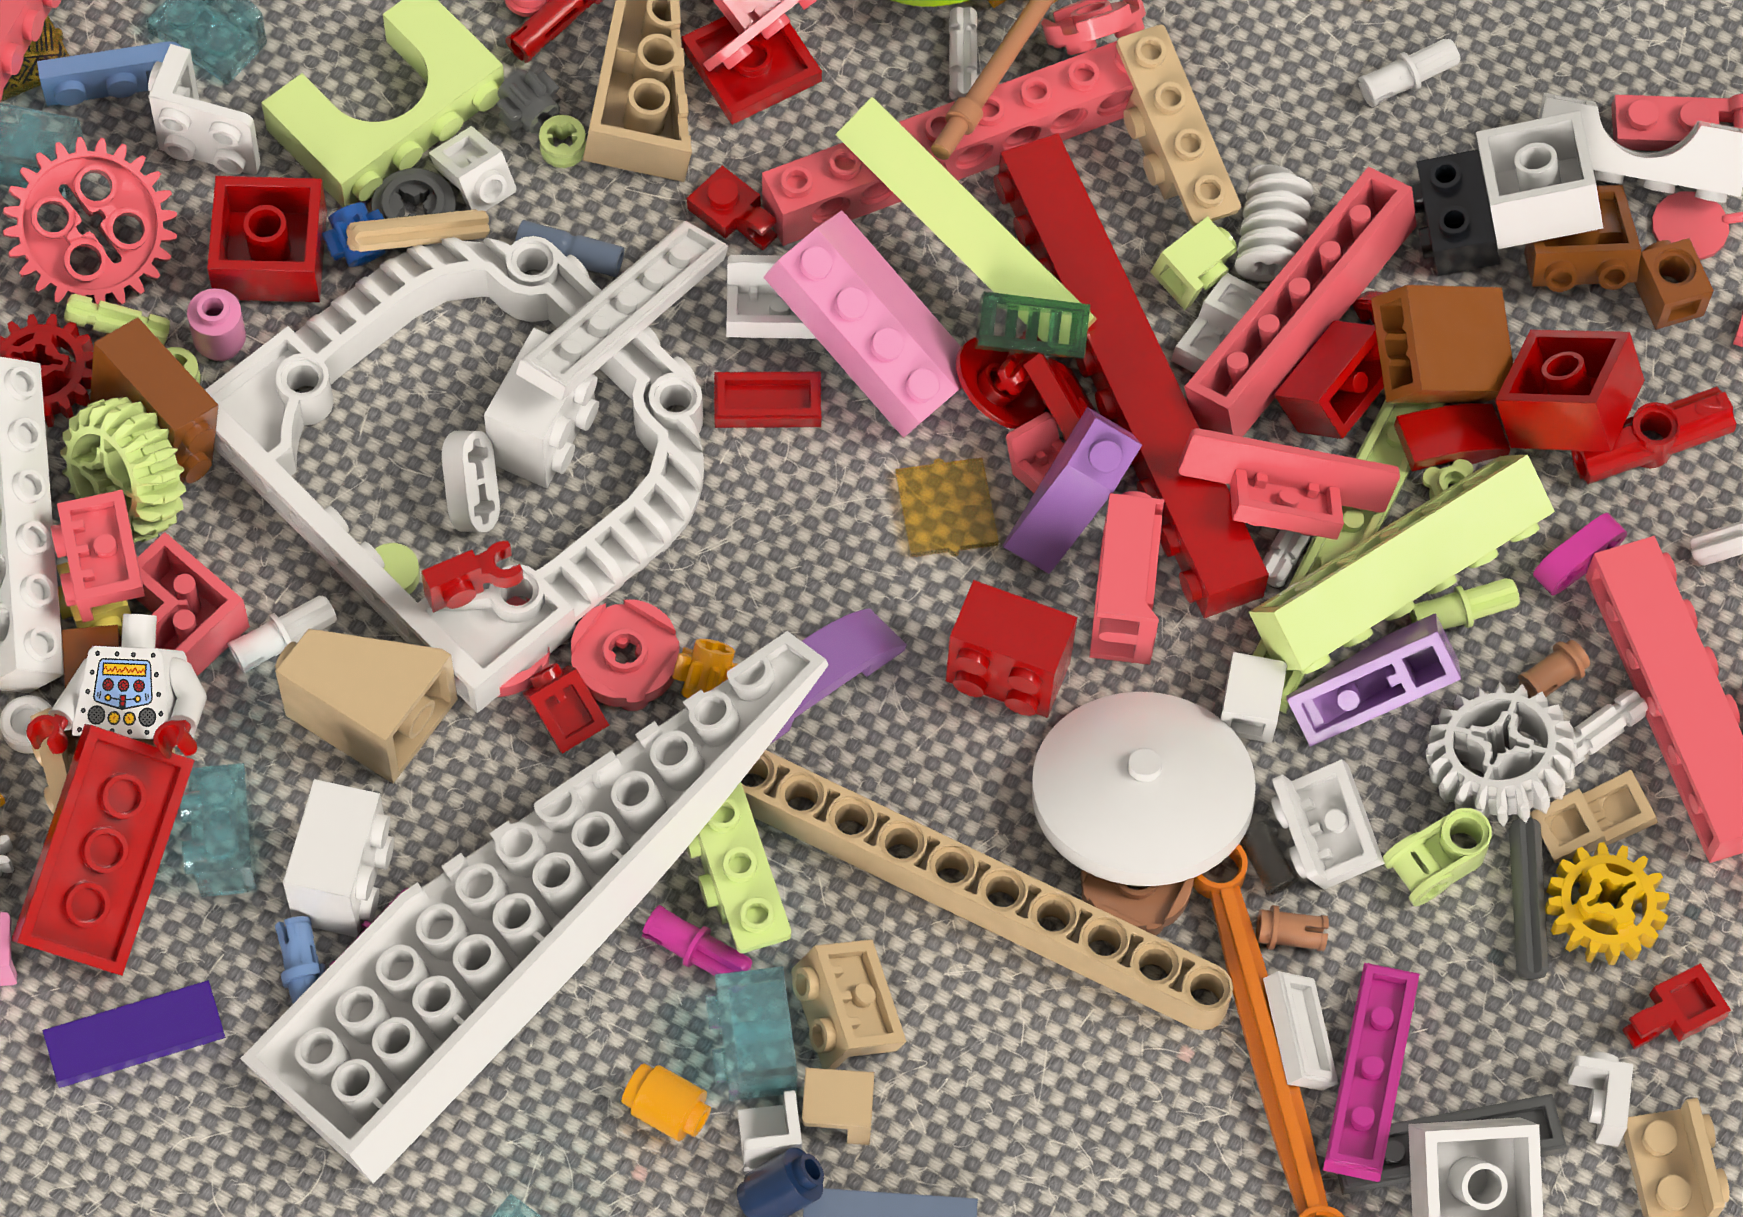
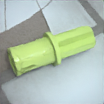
[1409,578,1520,630]

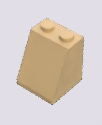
[275,629,458,784]

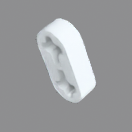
[442,431,500,532]

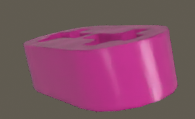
[1533,512,1627,596]

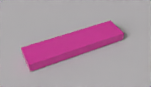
[1323,962,1420,1182]

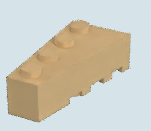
[583,0,692,182]

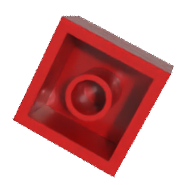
[207,176,327,302]
[1495,329,1645,452]
[945,580,1078,718]

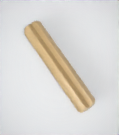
[346,209,490,252]

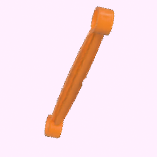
[1193,844,1345,1217]

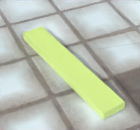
[835,97,1097,357]

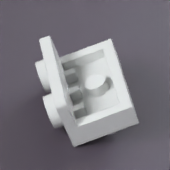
[726,255,817,339]
[1271,759,1385,890]

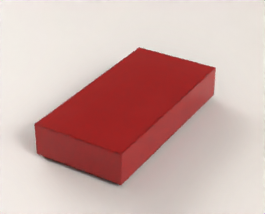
[714,371,822,428]

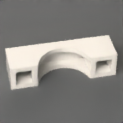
[1539,93,1743,203]

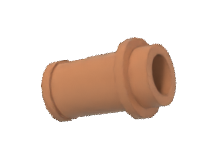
[1518,640,1590,698]
[1256,905,1329,952]

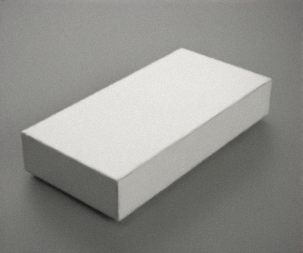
[1263,971,1338,1091]

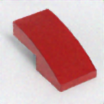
[1394,404,1511,472]

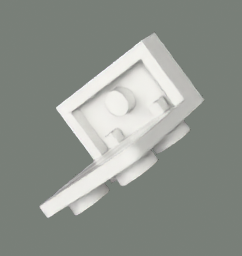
[148,44,261,175]

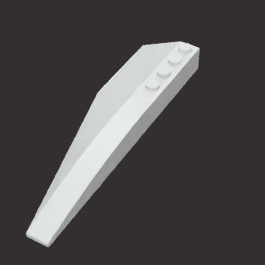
[240,631,829,1184]

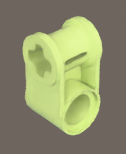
[1383,808,1492,906]

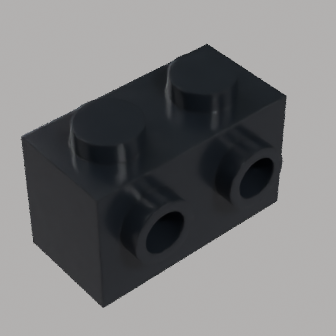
[1410,149,1500,276]

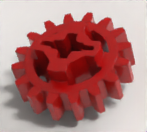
[0,314,94,428]

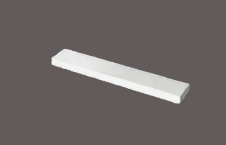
[516,221,728,401]

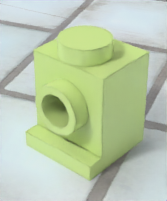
[1150,216,1237,311]

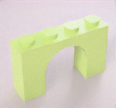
[261,0,504,207]

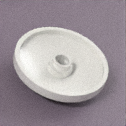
[1032,692,1256,886]

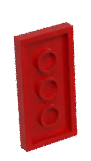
[11,724,195,976]

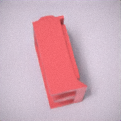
[1089,491,1164,665]

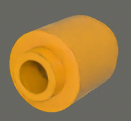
[621,1063,711,1142]

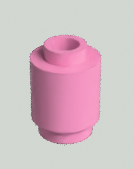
[187,288,246,361]

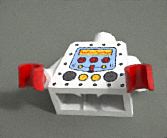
[26,614,207,759]

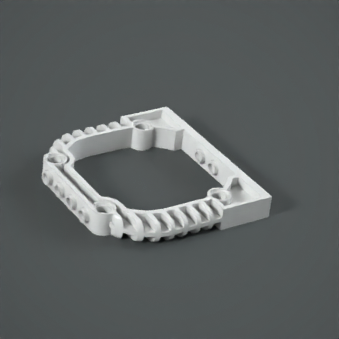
[205,236,704,713]

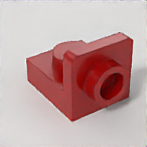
[523,663,610,754]

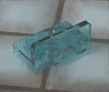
[146,0,267,85]

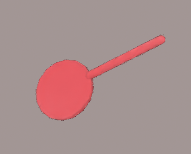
[1651,191,1743,260]

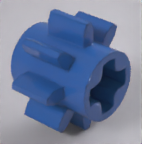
[322,202,385,267]

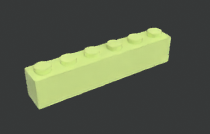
[1249,454,1555,674]

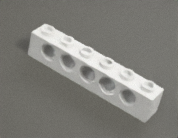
[0,357,64,693]

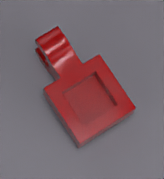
[686,165,777,250]
[421,541,524,613]
[1622,963,1731,1049]

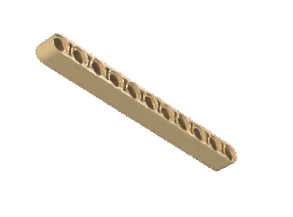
[742,750,1233,1030]

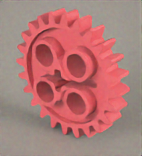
[3,137,177,306]

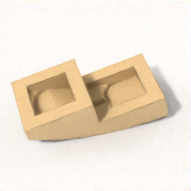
[1530,770,1658,863]

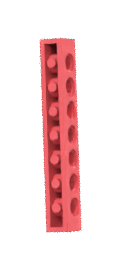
[762,40,1134,246]

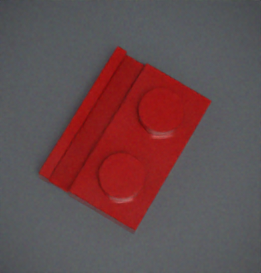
[1024,353,1096,441]

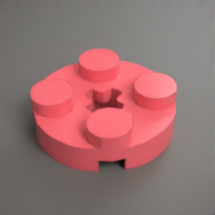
[1041,0,1146,55]
[571,600,680,711]

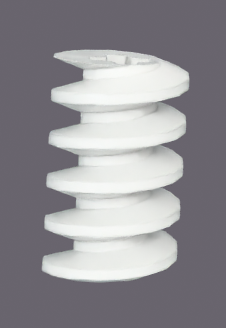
[1234,164,1314,282]

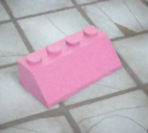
[763,210,962,438]

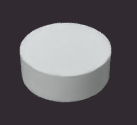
[0,695,52,754]

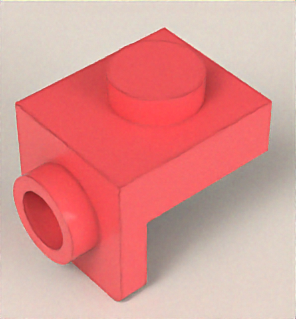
[1006,412,1065,493]

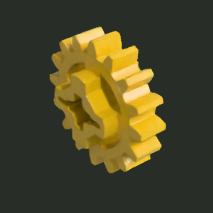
[1545,842,1670,965]

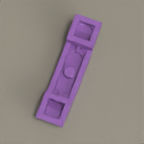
[770,608,907,744]

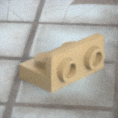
[791,940,907,1070]
[1623,1098,1729,1217]

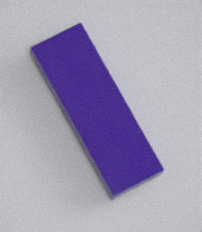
[42,980,226,1088]

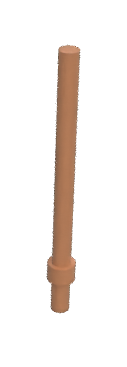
[931,0,1054,160]

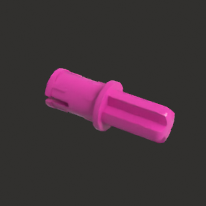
[642,905,752,986]

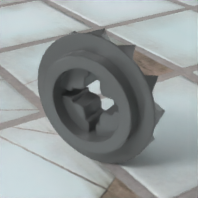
[371,168,456,246]

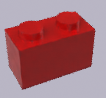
[1274,321,1384,439]

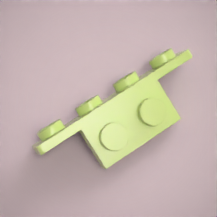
[686,782,791,954]

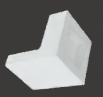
[1220,652,1287,743]
[738,1090,802,1172]

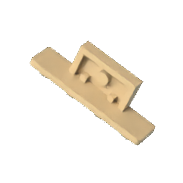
[1116,24,1241,226]

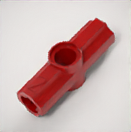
[1570,386,1737,485]

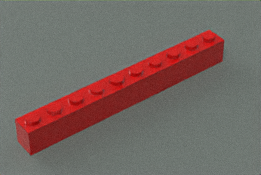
[993,133,1269,618]

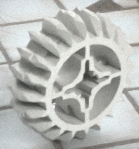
[1426,681,1578,827]

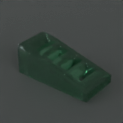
[975,291,1090,359]

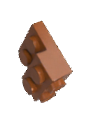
[1524,185,1641,292]

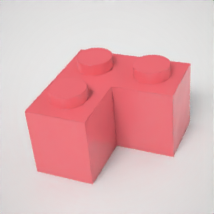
[136,532,250,676]

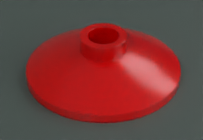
[956,336,1046,429]

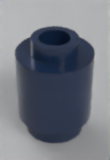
[737,1147,824,1217]

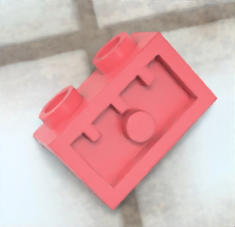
[51,490,145,623]

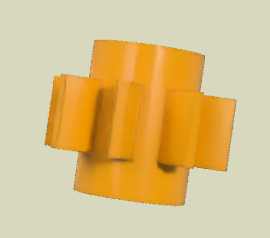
[672,639,738,699]

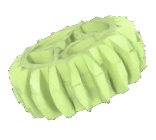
[60,397,186,543]

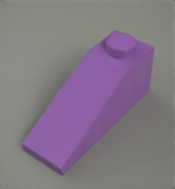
[1002,407,1142,574]
[1287,613,1461,747]

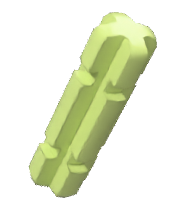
[64,294,170,345]

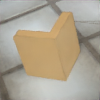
[802,1068,875,1145]

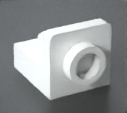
[429,126,517,211]
[1568,1052,1633,1147]

